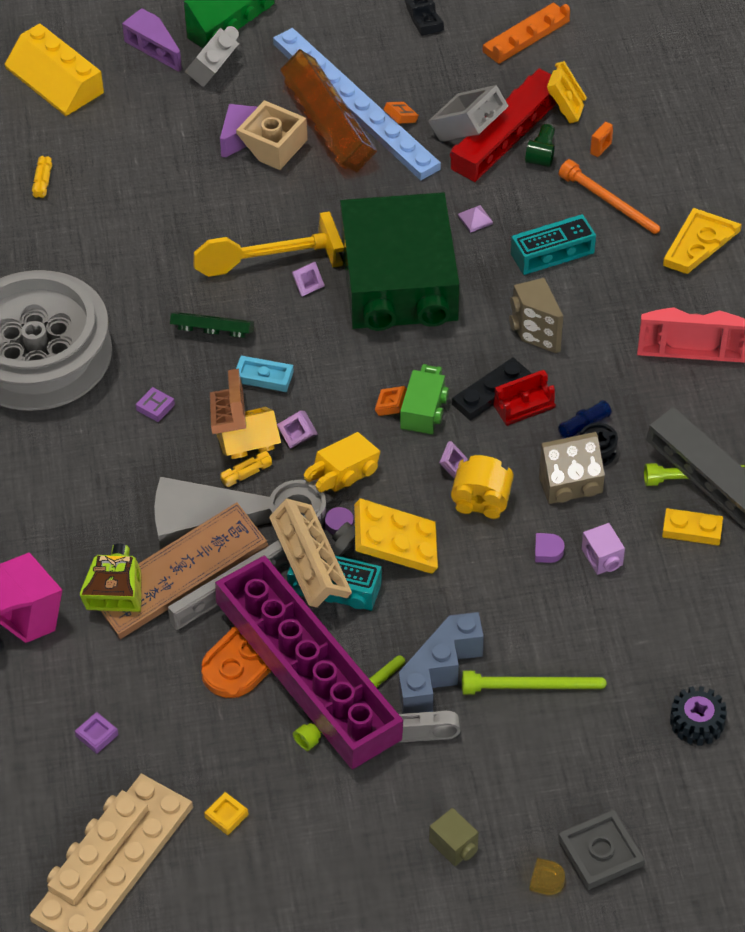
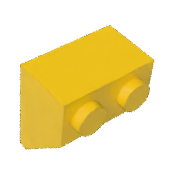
[216,407,281,459]

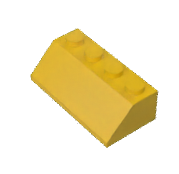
[4,23,104,116]

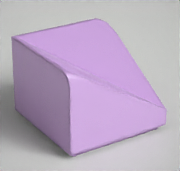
[277,411,318,449]

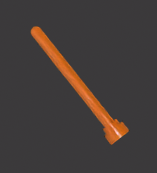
[558,159,660,234]

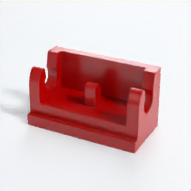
[494,370,556,426]

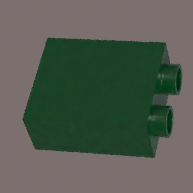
[340,192,459,331]

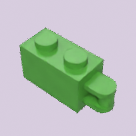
[400,364,449,434]

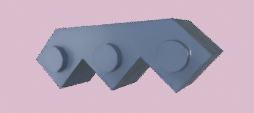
[399,612,484,714]

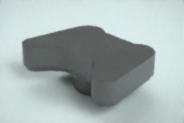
[331,522,355,557]

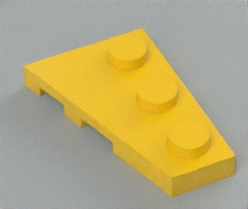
[663,208,742,274]

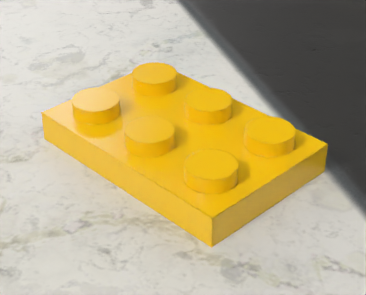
[354,498,438,574]

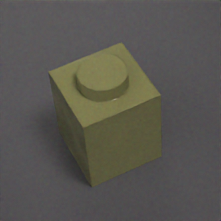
[429,808,479,866]

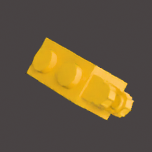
[303,432,380,493]

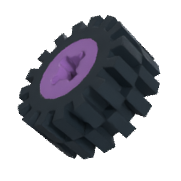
[670,686,727,746]

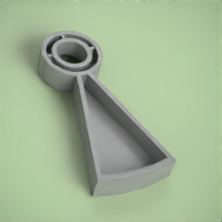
[154,477,326,549]

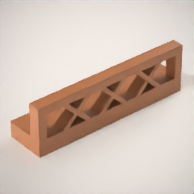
[210,368,246,434]

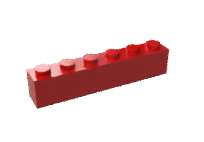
[450,68,557,182]

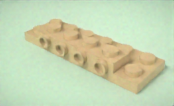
[30,773,193,932]

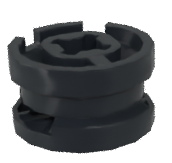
[580,423,618,466]

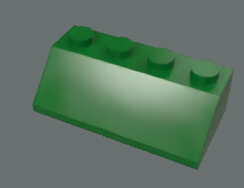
[184,0,275,48]

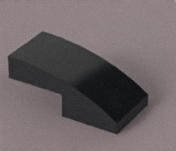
[405,0,444,36]

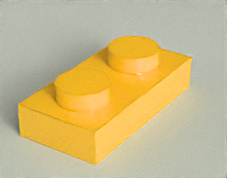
[662,508,723,546]

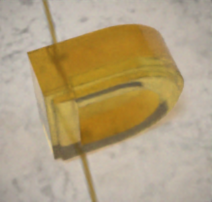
[529,858,565,895]

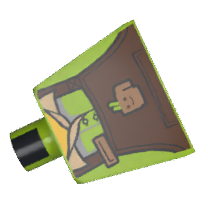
[80,543,141,612]

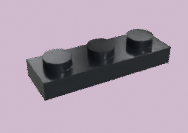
[452,357,531,421]

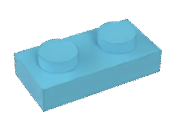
[236,355,294,392]

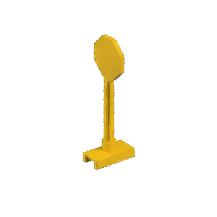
[193,211,344,277]

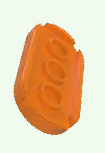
[201,626,271,698]

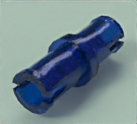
[558,400,612,438]

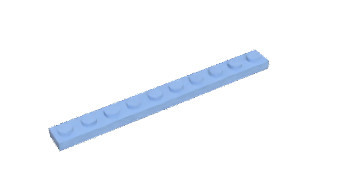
[273,28,441,181]

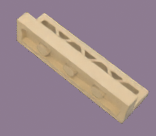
[269,498,352,607]

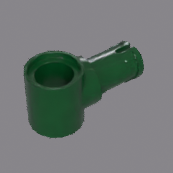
[525,124,555,167]

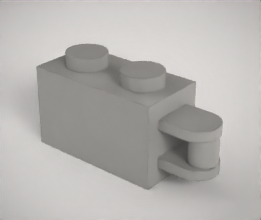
[185,26,239,87]

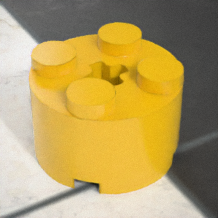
[451,455,514,519]

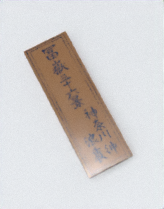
[101,502,269,640]

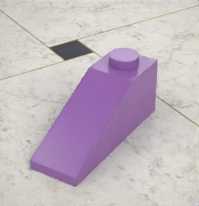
[122,8,182,72]

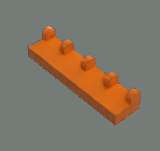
[483,2,570,64]

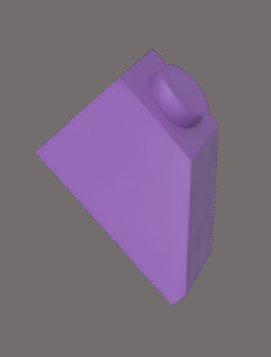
[220,104,257,157]

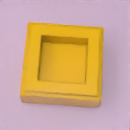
[204,792,249,835]

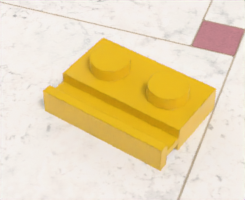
[547,61,587,123]

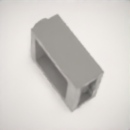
[428,85,508,142]

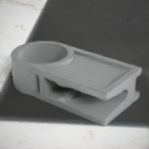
[399,711,460,743]

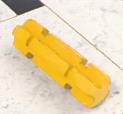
[32,156,52,198]
[220,451,272,487]

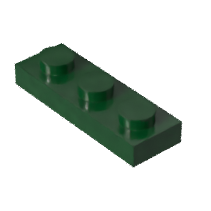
[170,312,255,338]

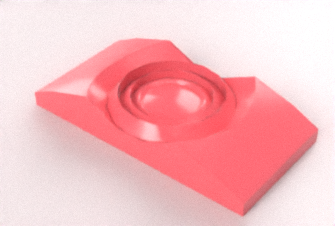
[637,307,745,363]

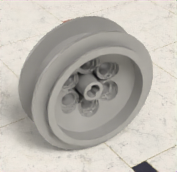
[0,270,112,411]

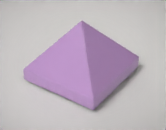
[458,205,493,233]
[292,262,325,297]
[439,441,468,479]

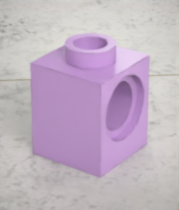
[581,523,625,575]

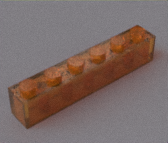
[280,49,377,172]

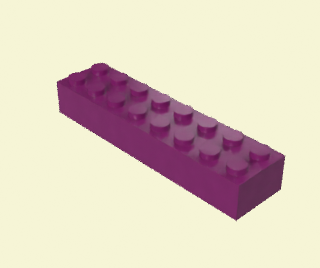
[215,555,404,770]

